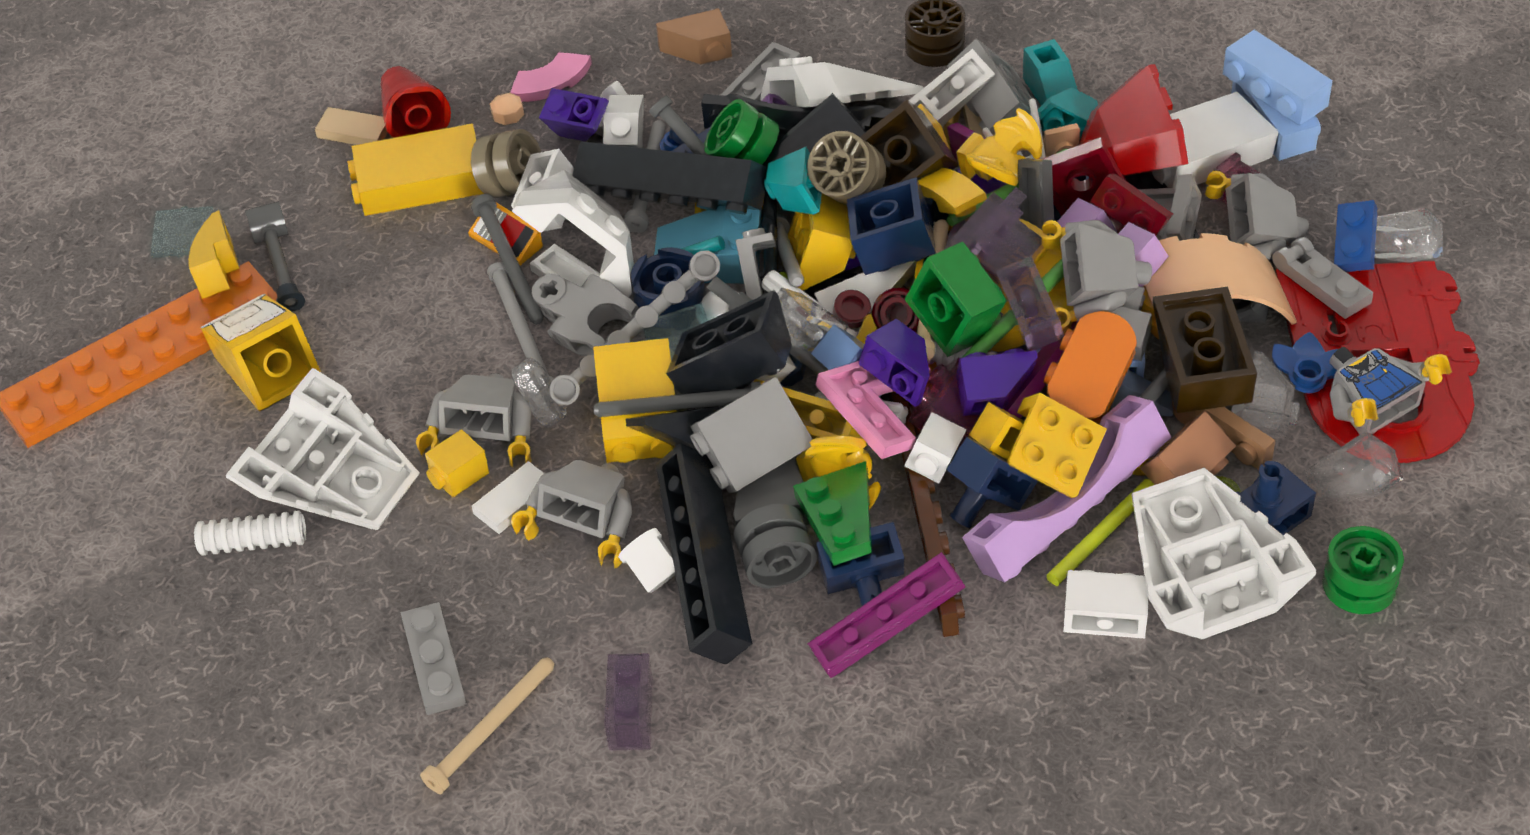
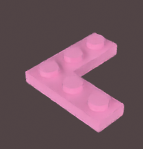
[815,361,931,459]

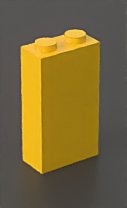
[347,123,484,216]

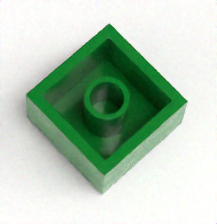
[905,242,1007,358]

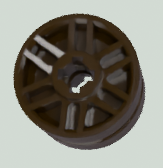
[905,0,965,67]

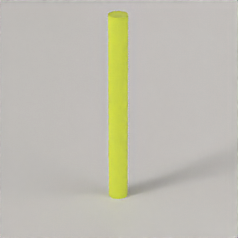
[1046,479,1154,586]

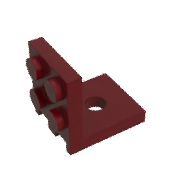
[1042,137,1126,233]

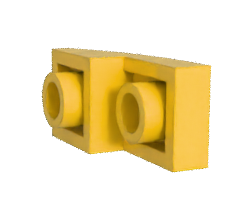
[918,168,987,217]

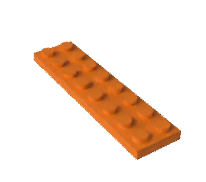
[0,261,278,448]

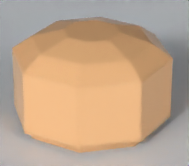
[490,93,524,125]

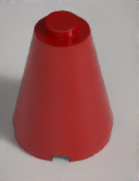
[381,66,451,138]

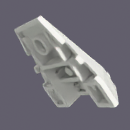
[760,56,923,107]
[512,170,634,297]
[226,368,419,530]
[1132,468,1316,639]

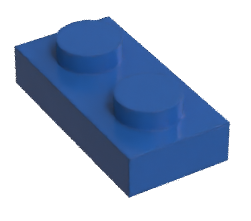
[1334,200,1378,272]

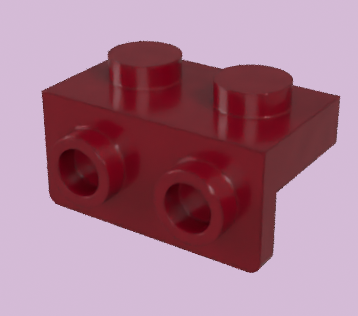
[1090,172,1173,237]

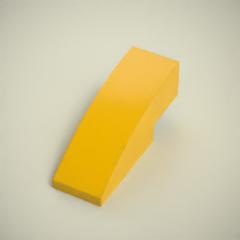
[188,211,239,299]

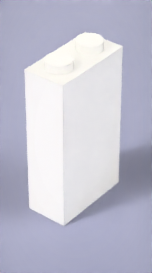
[1152,92,1279,188]

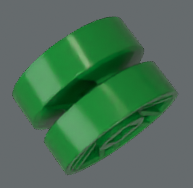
[704,99,779,165]
[1322,526,1404,614]

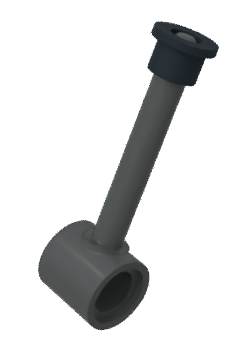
[245,201,305,312]

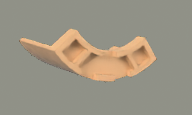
[1145,233,1297,325]

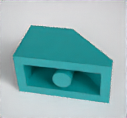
[764,147,822,215]

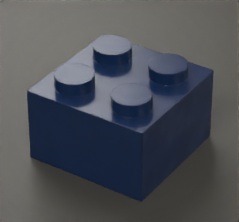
[847,177,936,275]

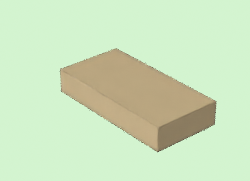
[315,107,388,145]

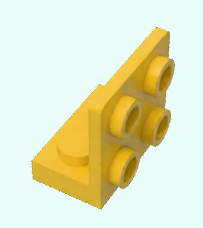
[1007,393,1107,498]

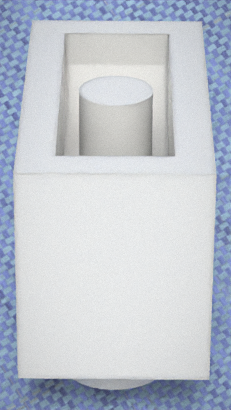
[603,95,644,148]

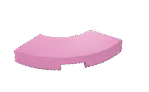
[510,52,592,102]

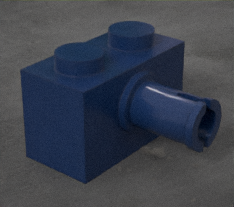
[946,437,1038,529]
[1236,461,1316,535]
[816,522,905,606]

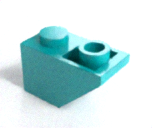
[1022,39,1078,106]
[1038,87,1098,141]

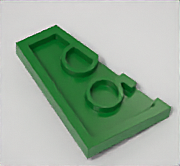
[793,461,872,566]

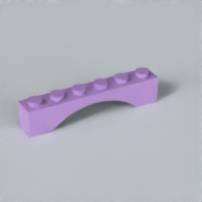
[962,395,1172,583]

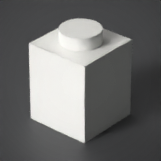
[904,412,966,483]

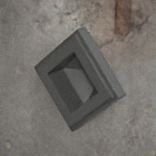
[1235,299,1269,322]

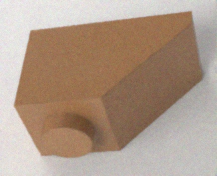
[656,8,732,64]

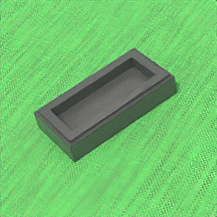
[1018,158,1054,235]

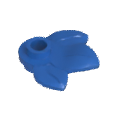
[1272,332,1339,393]

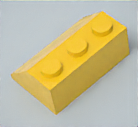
[788,193,856,291]

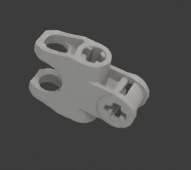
[532,274,639,356]

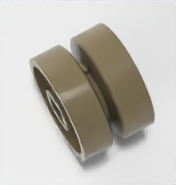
[471,129,541,198]
[808,131,886,206]

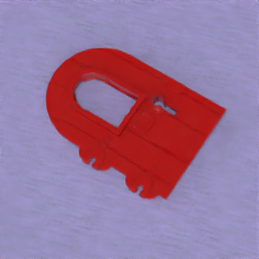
[1275,261,1480,463]

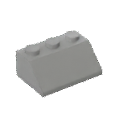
[947,38,1044,136]

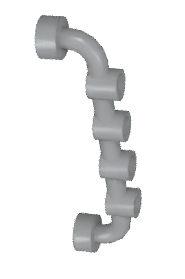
[549,251,720,405]

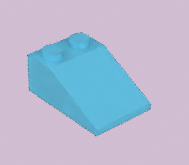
[654,205,762,284]

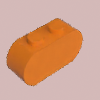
[1043,311,1137,425]

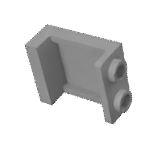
[1138,174,1202,241]
[735,228,792,325]
[690,377,812,493]

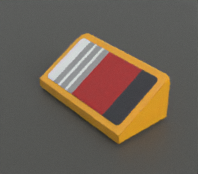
[468,202,543,266]

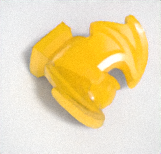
[956,108,1042,186]
[796,436,881,510]

